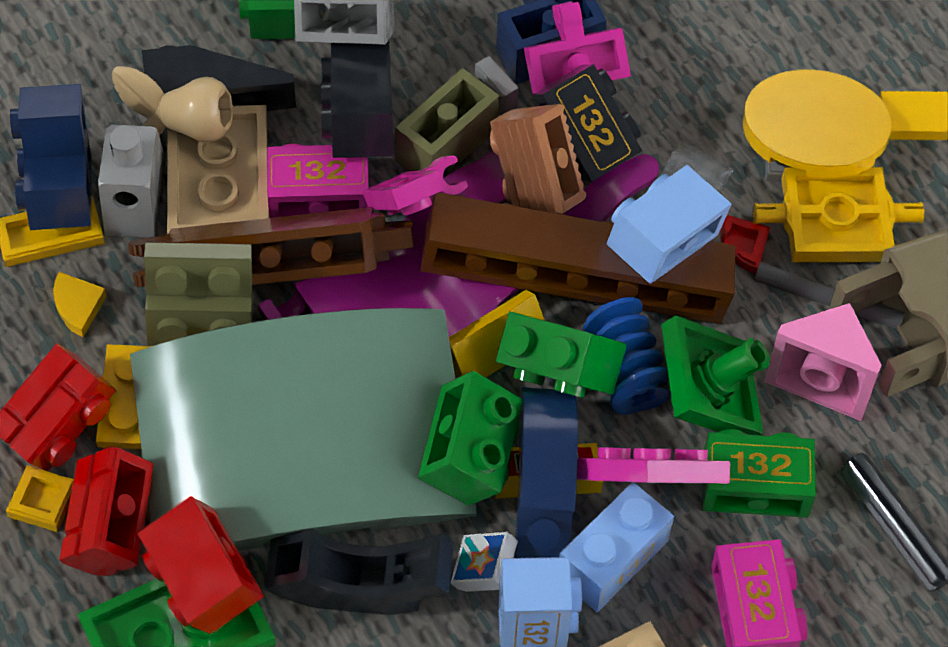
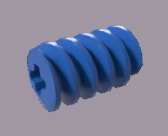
[583,297,671,416]

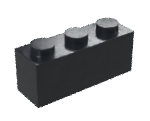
[321,40,393,158]

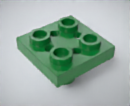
[661,316,770,435]

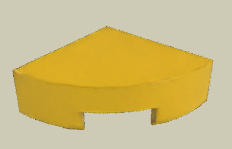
[53,272,107,337]

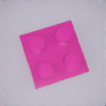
[577,448,730,483]

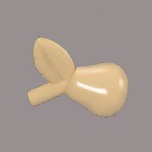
[112,66,233,142]

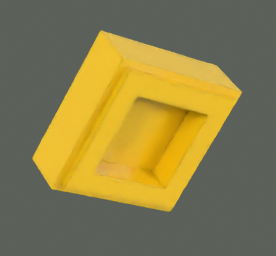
[6,465,74,532]

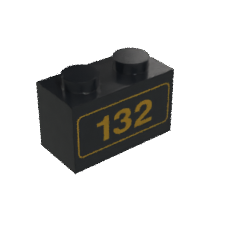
[533,64,642,181]

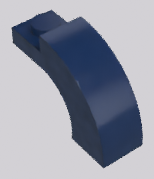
[514,387,578,558]

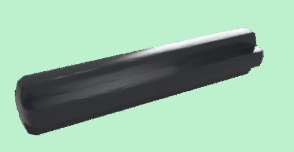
[841,453,948,591]

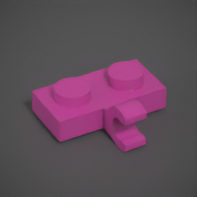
[524,2,631,94]
[362,156,468,215]

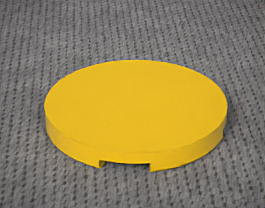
[743,70,892,179]

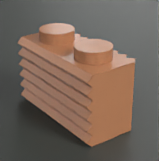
[490,104,586,213]

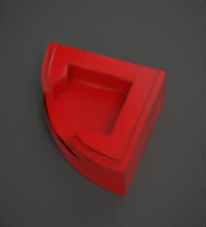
[719,215,770,274]

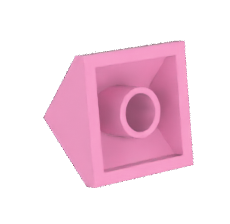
[764,303,881,421]

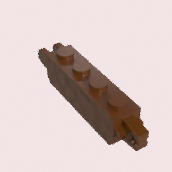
[128,207,415,287]

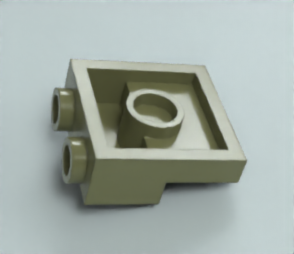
[144,242,253,346]

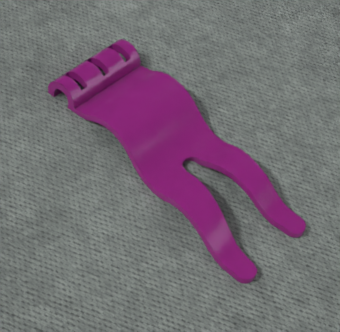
[258,105,659,337]

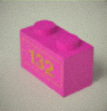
[267,143,369,218]
[711,539,807,647]

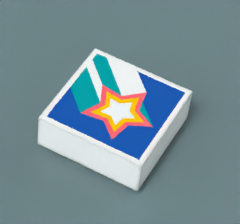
[450,532,518,592]

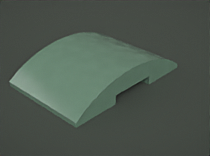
[130,308,477,551]

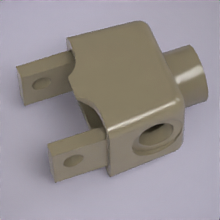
[830,228,948,397]

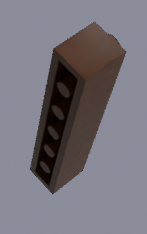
[421,192,735,324]

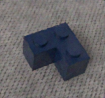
[496,0,607,84]
[10,84,92,230]

